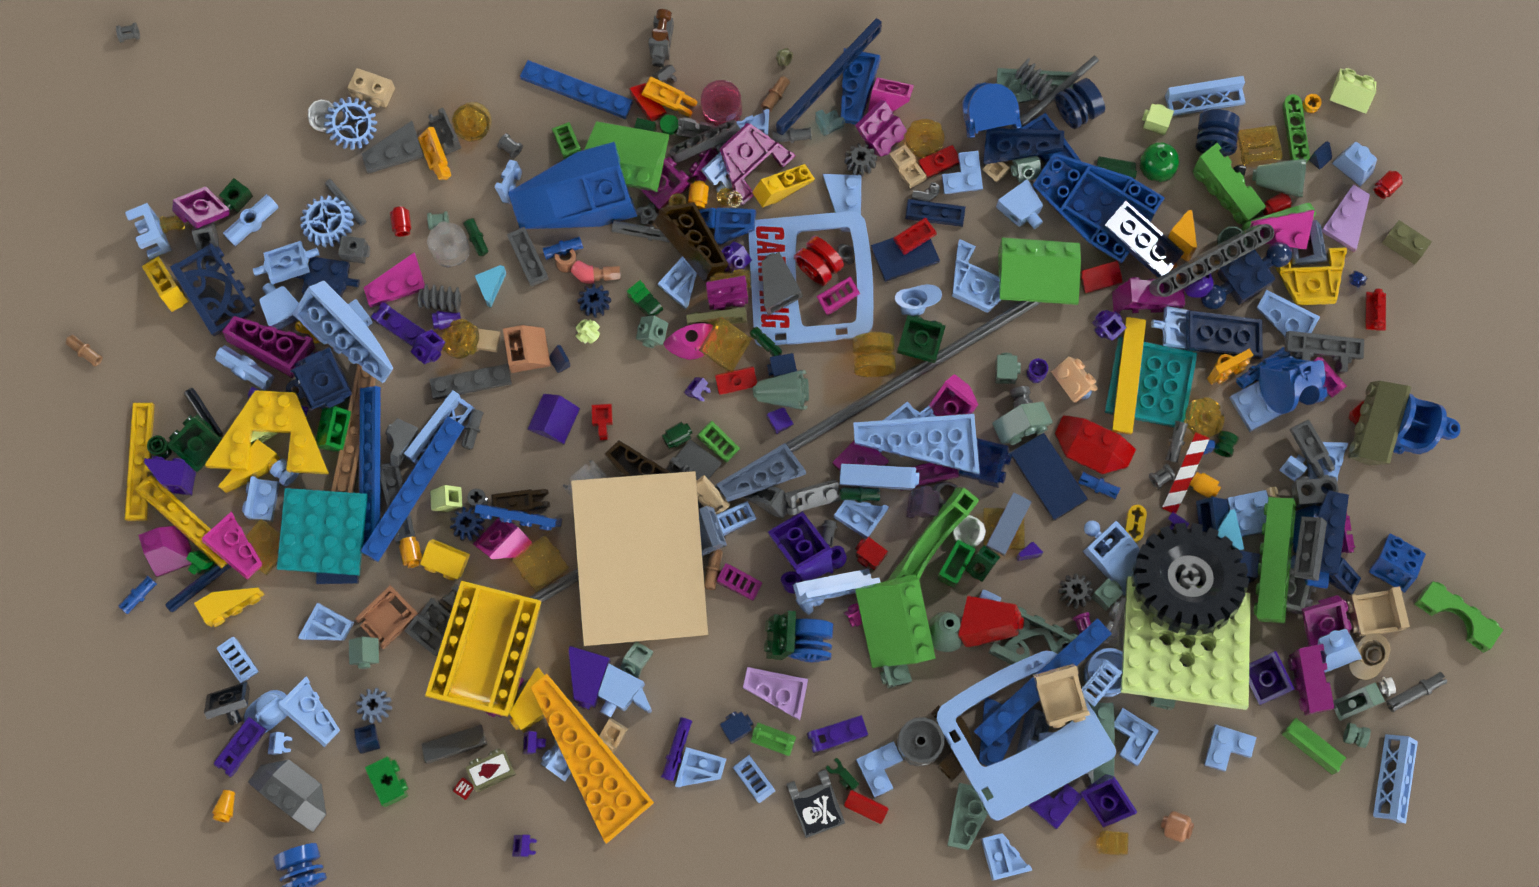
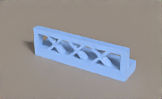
[1165,76,1246,116]
[404,390,475,464]
[793,569,880,605]
[1373,734,1418,824]

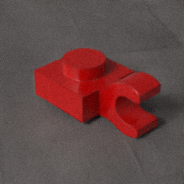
[592,404,613,441]

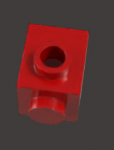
[855,537,888,571]

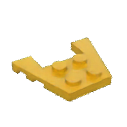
[1275,248,1347,305]

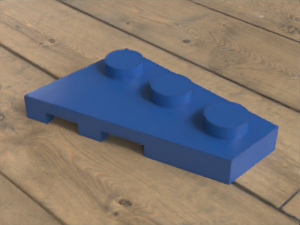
[978,697,1022,766]

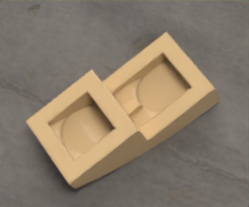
[889,145,927,189]
[982,160,1013,183]
[459,329,501,353]
[599,718,628,754]

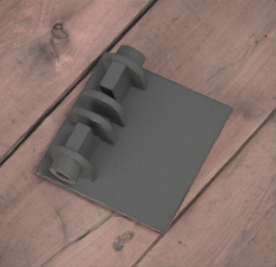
[666,439,722,480]

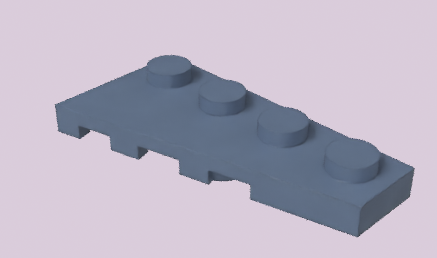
[716,443,806,502]

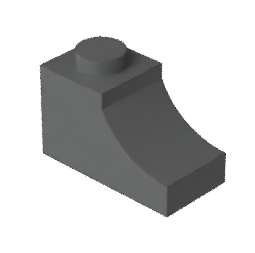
[192,222,219,268]
[385,418,418,468]
[743,486,788,519]

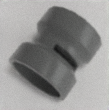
[1010,386,1033,409]

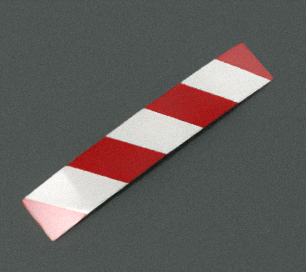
[1162,432,1209,513]

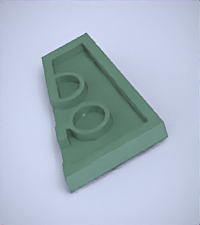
[947,783,993,850]

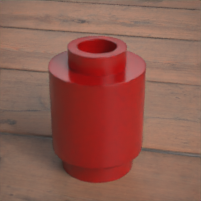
[1373,170,1403,199]
[1263,193,1292,216]
[390,206,412,237]

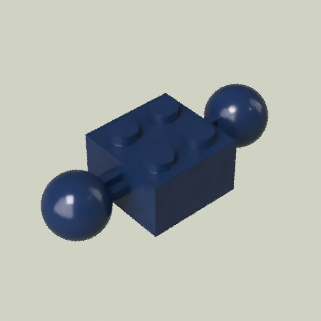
[1201,242,1292,310]

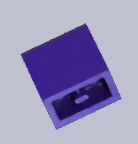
[144,456,196,495]

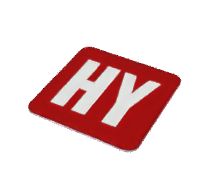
[453,778,474,800]

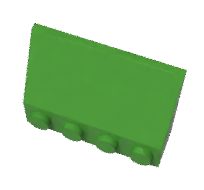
[584,121,669,192]
[998,238,1081,305]
[855,574,936,668]

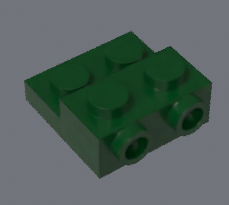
[897,315,946,363]
[167,414,222,472]
[764,610,796,660]

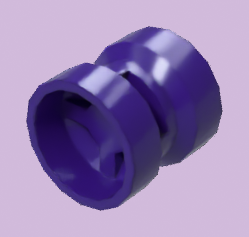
[1026,358,1049,383]

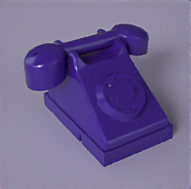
[768,511,847,594]

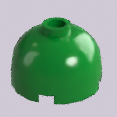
[1140,142,1179,182]

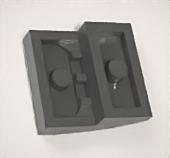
[405,598,451,656]

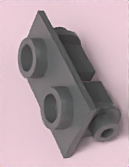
[676,117,716,138]

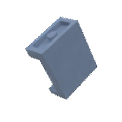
[699,506,727,556]

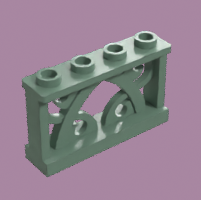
[988,606,1078,675]

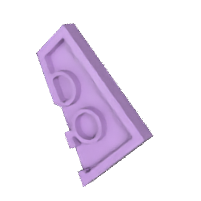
[1322,184,1370,252]
[743,667,808,721]

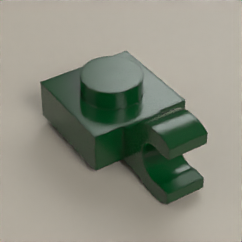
[826,758,859,791]

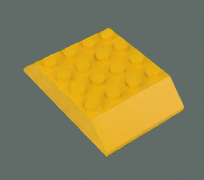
[425,581,541,717]

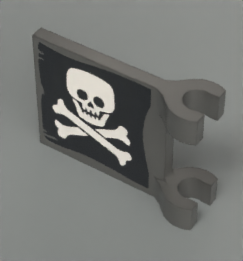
[786,770,845,838]

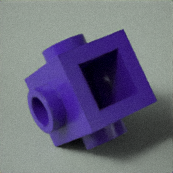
[722,241,752,275]
[1092,310,1127,341]
[410,329,446,365]

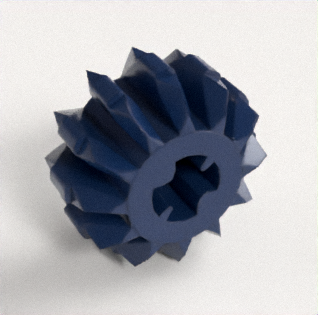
[577,283,611,318]
[450,507,485,541]

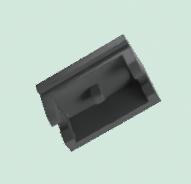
[428,108,461,155]

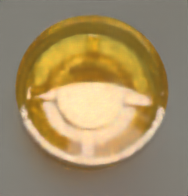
[852,332,896,377]

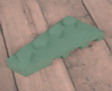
[996,68,1074,103]

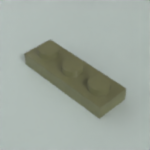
[686,307,747,326]

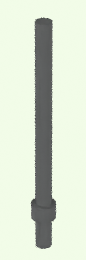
[1009,55,1099,129]

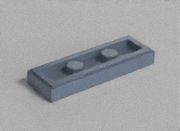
[986,492,1032,556]

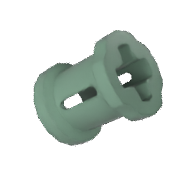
[427,211,450,230]

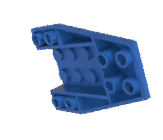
[508,141,637,229]
[1033,153,1165,263]

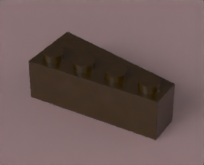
[654,202,729,281]
[604,440,672,477]

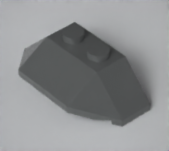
[248,759,327,832]

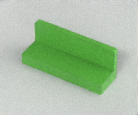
[1282,718,1346,775]

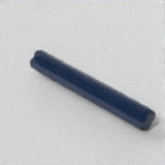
[165,564,231,612]

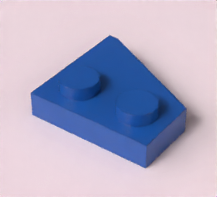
[714,208,756,246]

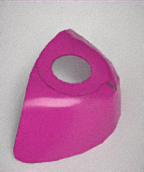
[664,323,717,360]

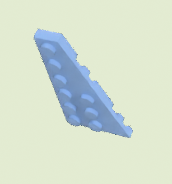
[853,414,980,474]

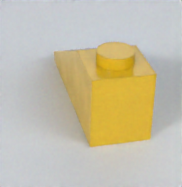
[142,256,189,312]
[218,439,280,493]

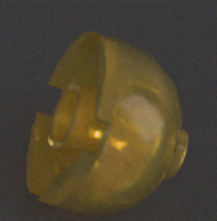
[452,102,492,142]

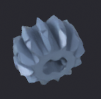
[356,688,392,724]

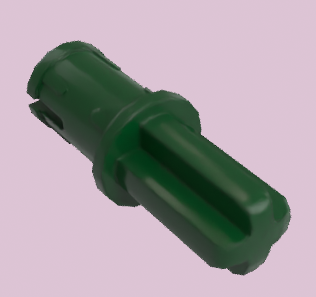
[463,218,489,256]
[839,486,880,502]

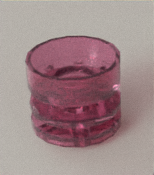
[701,80,742,126]

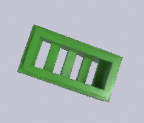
[552,122,582,159]
[696,421,740,463]

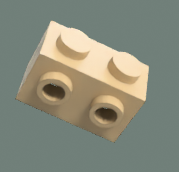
[348,68,395,108]

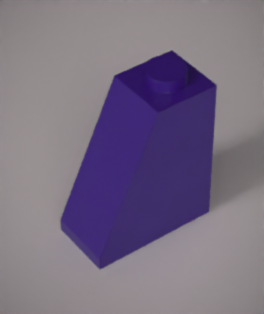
[569,646,611,710]

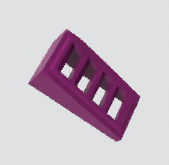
[717,563,763,601]

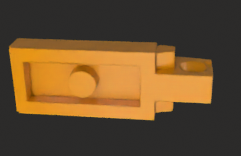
[418,127,451,180]

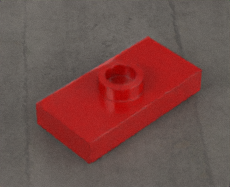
[918,145,959,179]
[893,218,937,255]
[715,366,757,395]

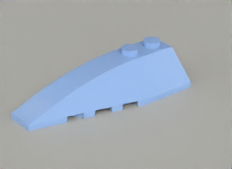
[293,281,393,383]

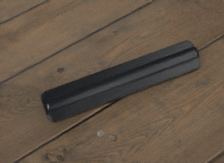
[184,388,223,437]

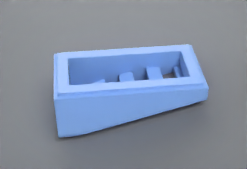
[717,501,757,536]
[216,637,259,683]
[1082,660,1122,707]
[733,755,775,803]

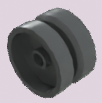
[897,717,944,767]

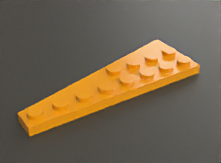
[531,674,654,844]

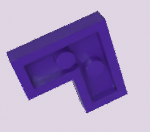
[1027,784,1083,829]

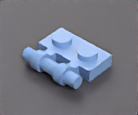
[701,152,732,195]

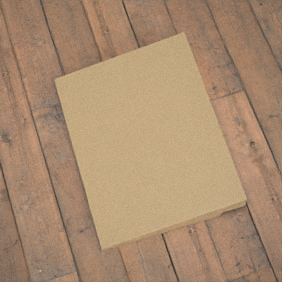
[571,471,708,646]

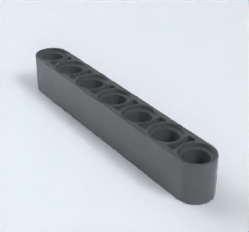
[1149,224,1274,297]

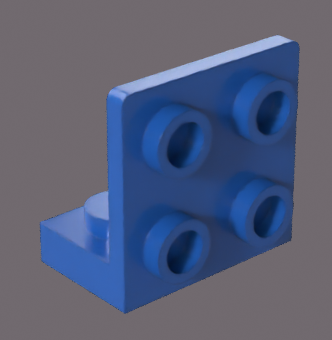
[1369,533,1426,593]

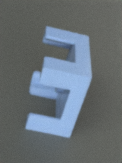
[125,203,172,259]

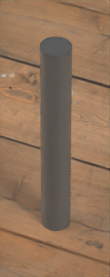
[325,179,367,226]

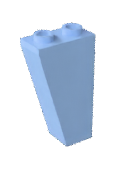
[839,464,919,490]

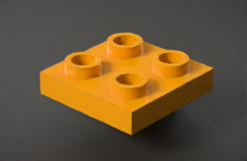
[1207,348,1254,385]

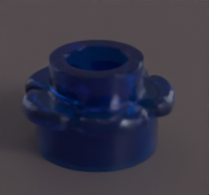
[1348,270,1368,288]

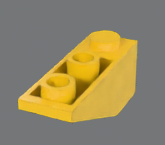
[752,164,815,208]
[194,587,265,627]

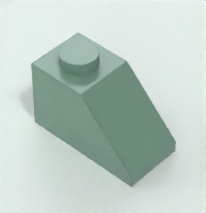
[1333,682,1385,721]

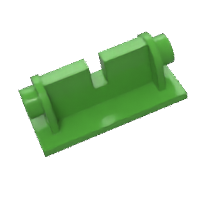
[750,722,796,756]

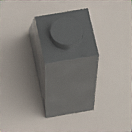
[762,252,803,315]

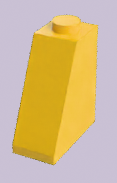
[509,667,544,733]

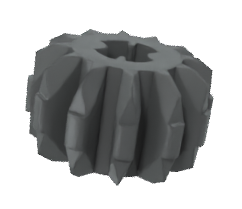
[844,143,877,177]
[1058,573,1094,609]

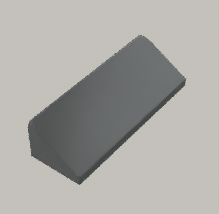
[1293,517,1327,581]
[422,725,488,764]

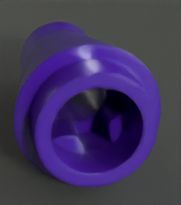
[432,311,461,330]

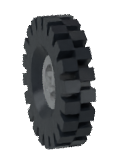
[1131,523,1249,635]

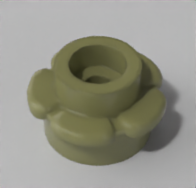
[776,48,793,66]

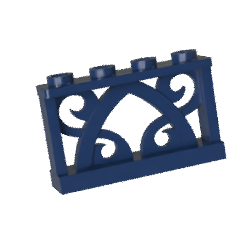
[170,243,256,337]

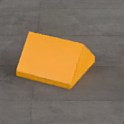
[1167,210,1197,261]

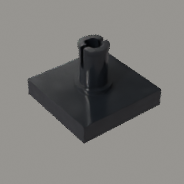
[204,682,250,725]

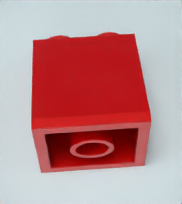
[958,596,1024,647]

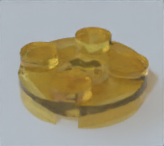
[906,119,945,158]
[442,319,479,359]
[1184,397,1224,438]

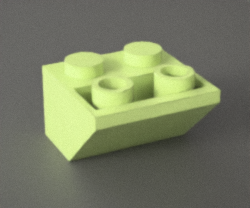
[1330,68,1377,114]

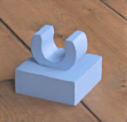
[1279,455,1308,481]
[268,732,292,755]

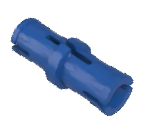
[542,236,583,260]
[1078,472,1120,499]
[118,575,157,614]

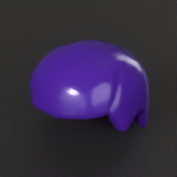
[1184,273,1213,298]

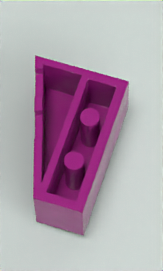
[1112,277,1185,314]
[1288,644,1334,716]

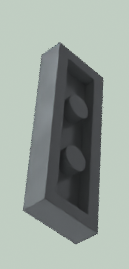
[507,227,549,287]

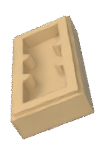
[696,475,730,515]

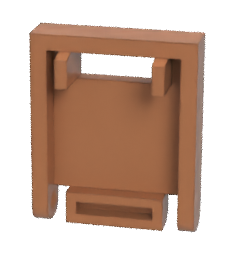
[355,585,418,649]

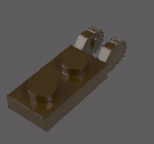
[491,489,550,512]

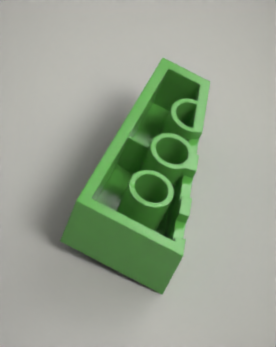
[1192,143,1266,225]

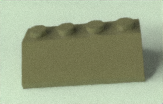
[1348,381,1411,465]

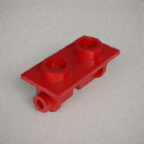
[1366,288,1386,331]

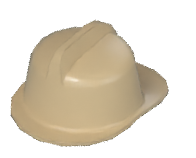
[1349,633,1391,680]

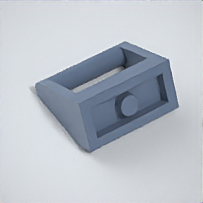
[1290,220,1328,266]

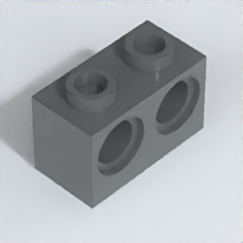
[1291,475,1339,509]

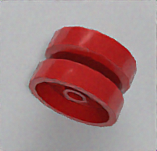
[794,236,844,286]

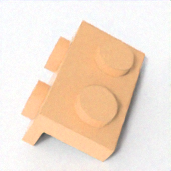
[1051,356,1098,403]

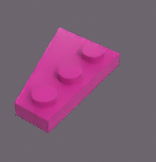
[1250,210,1315,249]
[363,252,425,308]
[202,511,262,580]

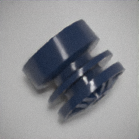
[1055,78,1105,129]
[1195,109,1240,157]

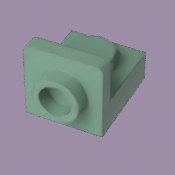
[620,641,653,678]
[880,664,912,689]

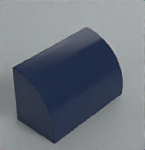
[1196,497,1229,540]

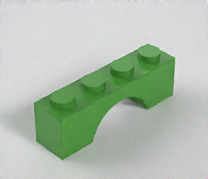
[1414,581,1503,653]

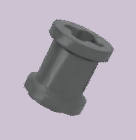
[116,22,140,43]
[497,133,523,159]
[1149,464,1176,490]
[467,488,488,510]

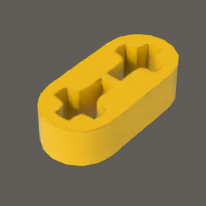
[1125,505,1147,543]

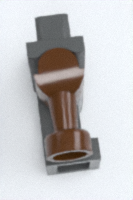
[649,9,674,67]

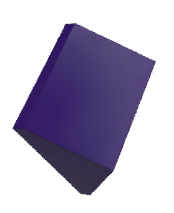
[527,394,580,444]
[1249,651,1294,705]
[1080,774,1137,828]

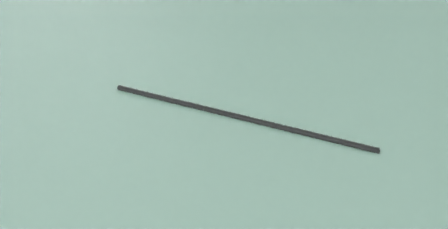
[529,301,1042,603]

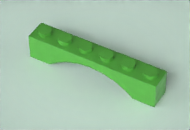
[887,487,979,581]

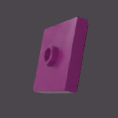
[832,440,889,488]

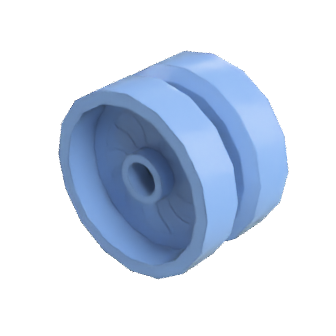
[1083,648,1123,697]

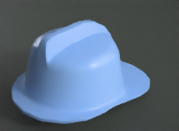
[895,284,942,316]
[244,690,287,733]

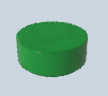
[660,115,679,135]

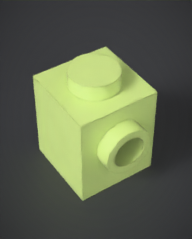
[1142,104,1174,135]
[430,485,462,512]

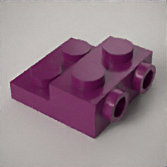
[855,100,907,157]
[641,157,690,210]
[172,186,230,229]
[706,276,748,311]
[1301,595,1352,646]

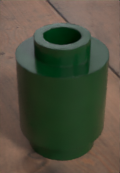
[661,421,693,449]

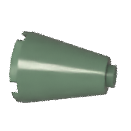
[1252,158,1307,198]
[753,370,809,410]
[928,612,963,652]

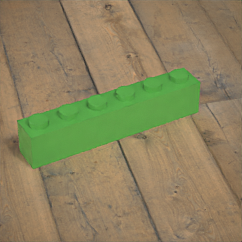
[1254,497,1296,623]

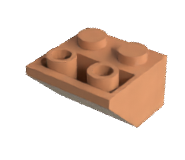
[503,325,551,373]

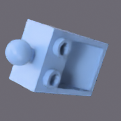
[1082,520,1140,596]

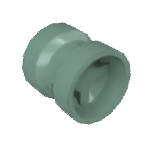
[1343,722,1371,748]

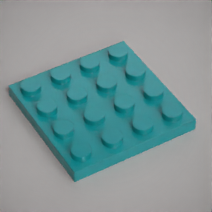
[1104,337,1197,428]
[277,488,368,576]

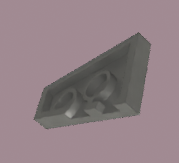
[362,121,424,174]

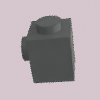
[338,236,370,264]

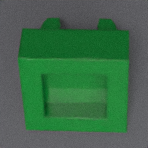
[186,551,215,575]

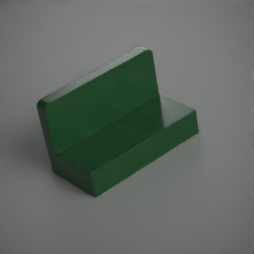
[1097,156,1137,179]

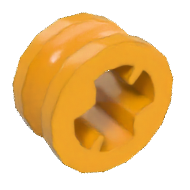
[1302,94,1322,113]

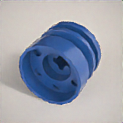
[789,619,833,662]
[273,843,327,887]

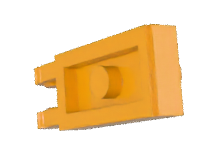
[642,77,698,117]

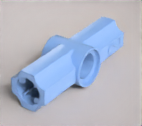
[223,194,279,246]
[215,345,274,391]

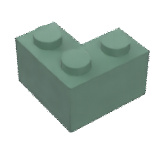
[992,402,1053,445]

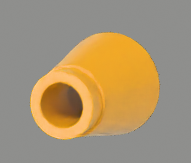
[212,790,235,823]

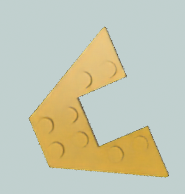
[205,390,329,474]

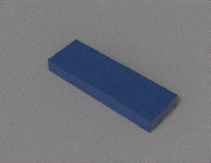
[905,199,966,227]

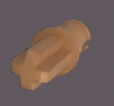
[761,76,790,112]
[66,335,103,366]
[704,549,723,590]

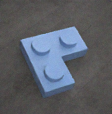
[941,151,983,194]
[1114,708,1159,766]
[1204,725,1256,771]
[856,741,903,798]

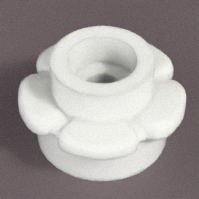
[1379,677,1396,697]

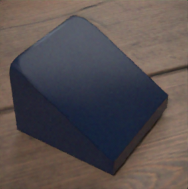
[1309,141,1332,170]
[549,345,570,373]
[354,724,380,754]

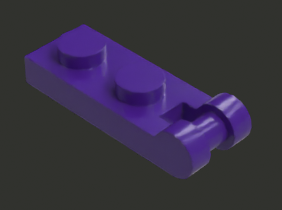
[370,302,426,347]
[807,715,868,753]
[214,717,267,777]

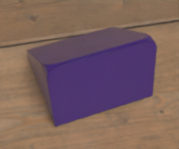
[767,407,794,434]
[1016,542,1043,561]

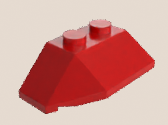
[1054,415,1136,474]

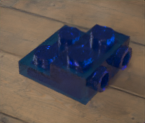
[958,438,1012,488]

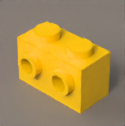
[420,539,470,581]

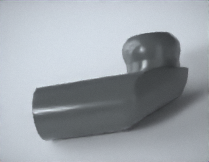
[912,183,940,202]

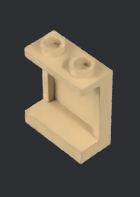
[1346,587,1410,638]
[1033,664,1090,728]

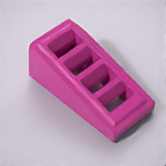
[816,277,860,315]

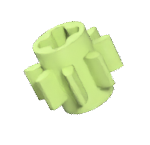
[575,319,600,343]

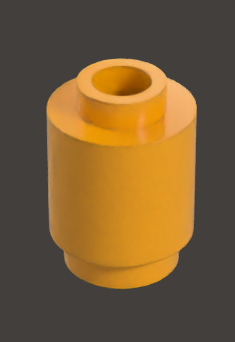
[688,181,709,209]
[1189,472,1221,498]
[399,536,422,568]

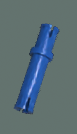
[1236,347,1291,389]

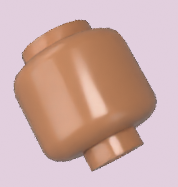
[1161,811,1194,842]

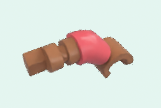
[555,249,620,284]

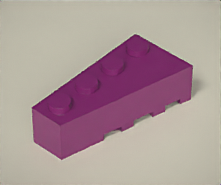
[222,316,316,378]

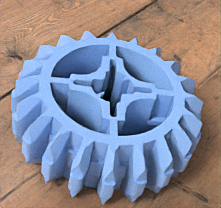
[324,97,377,150]
[300,195,354,248]

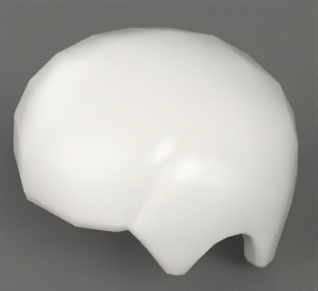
[308,99,337,132]
[953,515,986,547]

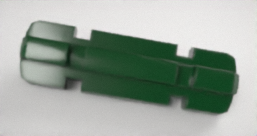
[750,327,783,357]

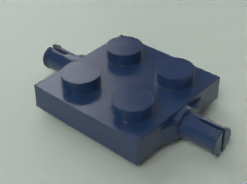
[294,257,360,298]

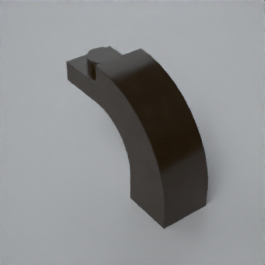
[931,705,972,782]

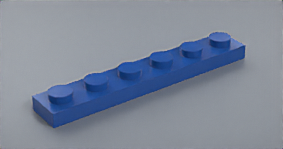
[520,60,633,119]

